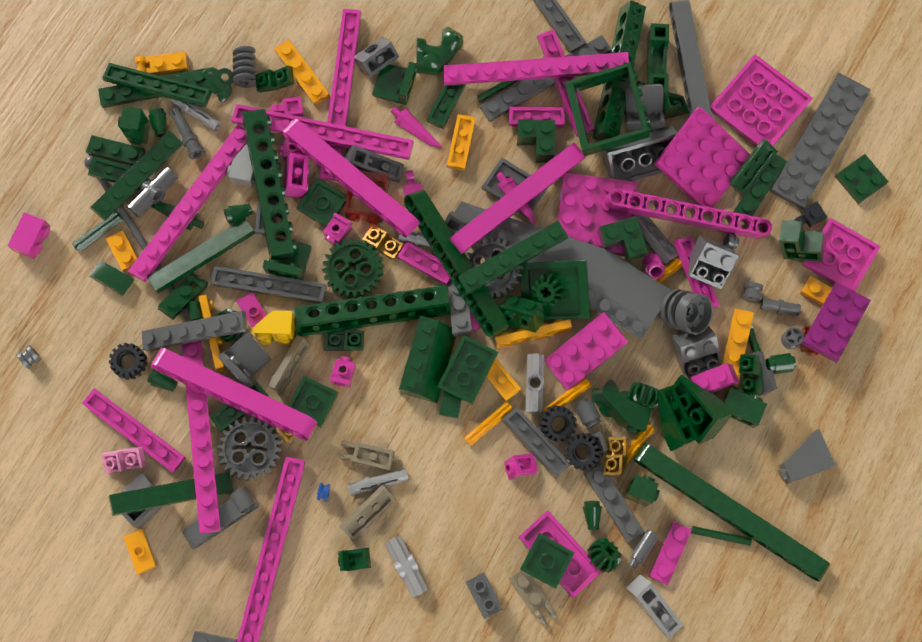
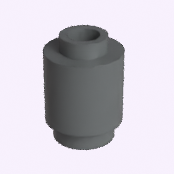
[575,398,601,429]

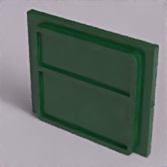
[519,260,591,319]

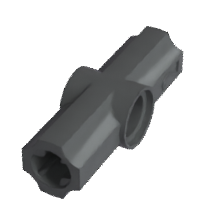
[126,167,178,217]

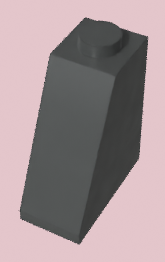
[779,429,835,484]

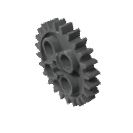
[467,237,524,299]
[217,417,282,481]

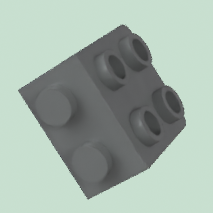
[626,84,665,131]

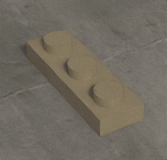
[268,335,311,395]
[339,485,396,541]

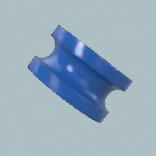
[317,482,331,502]

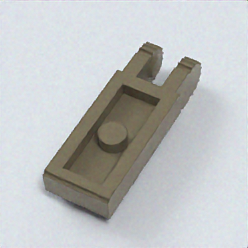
[337,441,395,471]
[509,571,557,626]

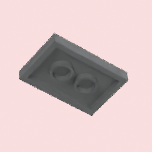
[482,158,549,215]

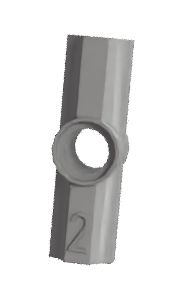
[525,354,544,414]
[385,536,428,598]

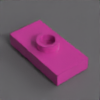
[236,292,267,328]

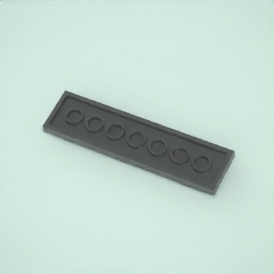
[770,72,871,209]

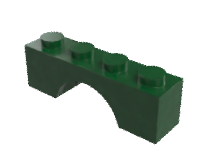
[647,23,670,92]

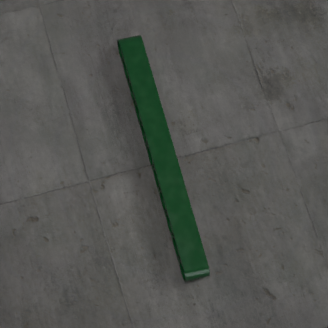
[634,443,830,582]

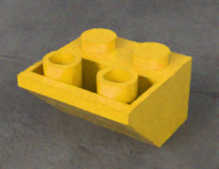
[251,310,297,346]

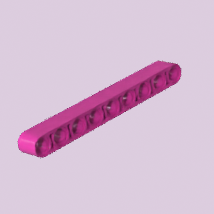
[282,118,420,238]
[449,142,586,254]
[605,189,772,239]
[151,348,317,441]

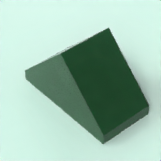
[663,91,689,120]

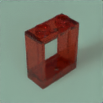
[344,171,390,224]

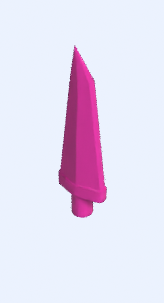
[391,107,442,147]
[496,172,535,226]

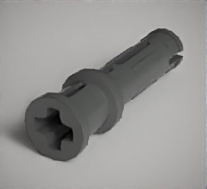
[169,107,205,159]

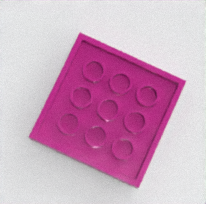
[710,54,813,147]
[654,106,750,208]
[557,173,638,256]

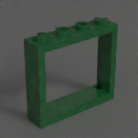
[565,62,652,156]

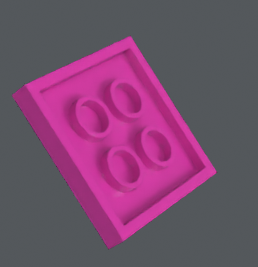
[802,218,881,291]

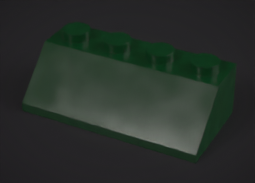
[399,316,456,403]

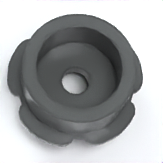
[723,233,739,250]

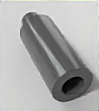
[629,529,660,569]

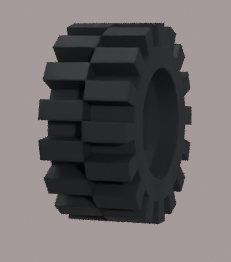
[109,343,147,380]
[539,405,577,442]
[564,433,603,470]

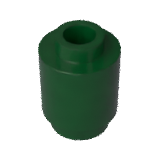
[765,353,796,375]

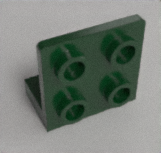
[372,62,417,105]
[262,238,312,280]

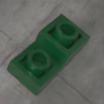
[256,65,294,93]
[89,261,134,297]
[324,330,364,351]
[739,354,763,396]

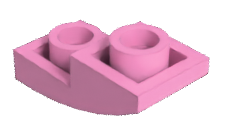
[101,447,147,473]

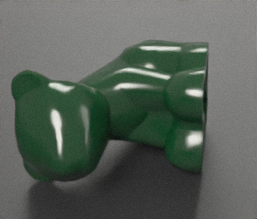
[416,27,464,75]

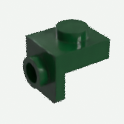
[338,548,371,571]

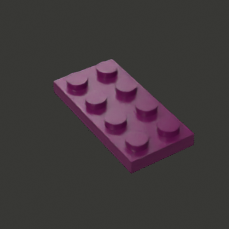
[801,282,871,363]

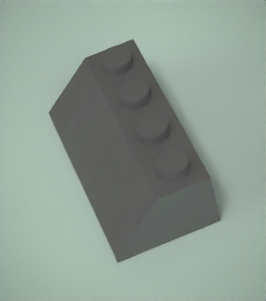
[602,126,678,181]

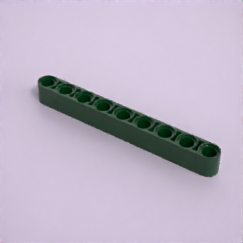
[404,190,508,337]

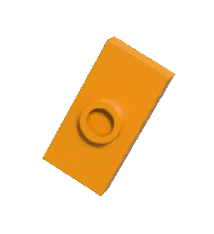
[123,529,157,575]

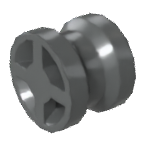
[742,282,763,303]
[781,327,804,349]
[16,345,42,369]

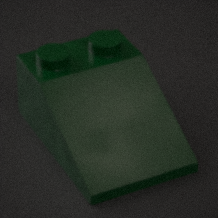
[673,375,733,444]

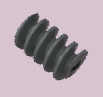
[232,46,256,88]

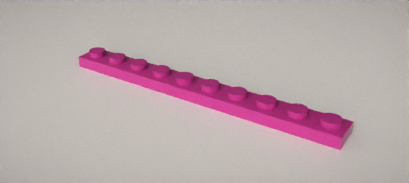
[320,9,361,181]
[444,52,629,86]
[231,104,414,160]
[128,124,247,283]
[182,341,221,534]
[237,457,306,642]

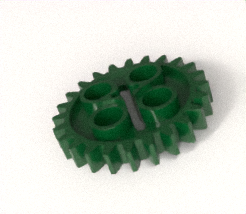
[322,238,384,299]

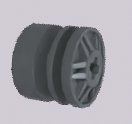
[661,289,713,335]

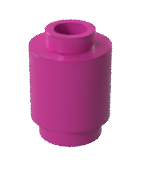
[642,253,665,279]

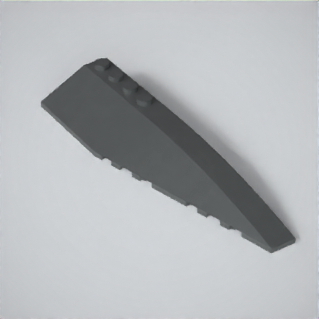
[455,201,671,339]

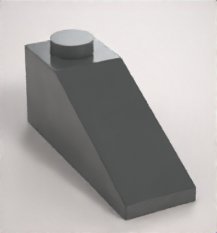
[344,145,404,182]

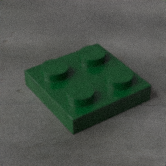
[835,154,889,205]
[296,178,349,227]
[288,376,339,428]
[519,533,575,589]

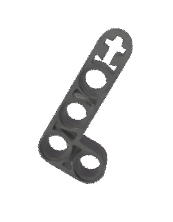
[182,487,259,549]

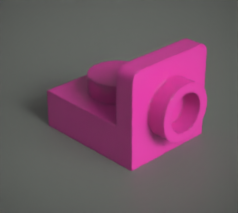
[504,454,538,480]

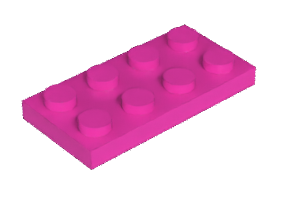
[544,312,629,391]
[518,510,601,598]

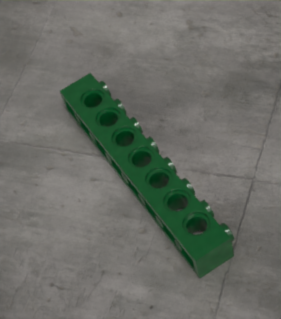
[592,0,646,141]
[242,109,296,260]
[294,285,451,337]

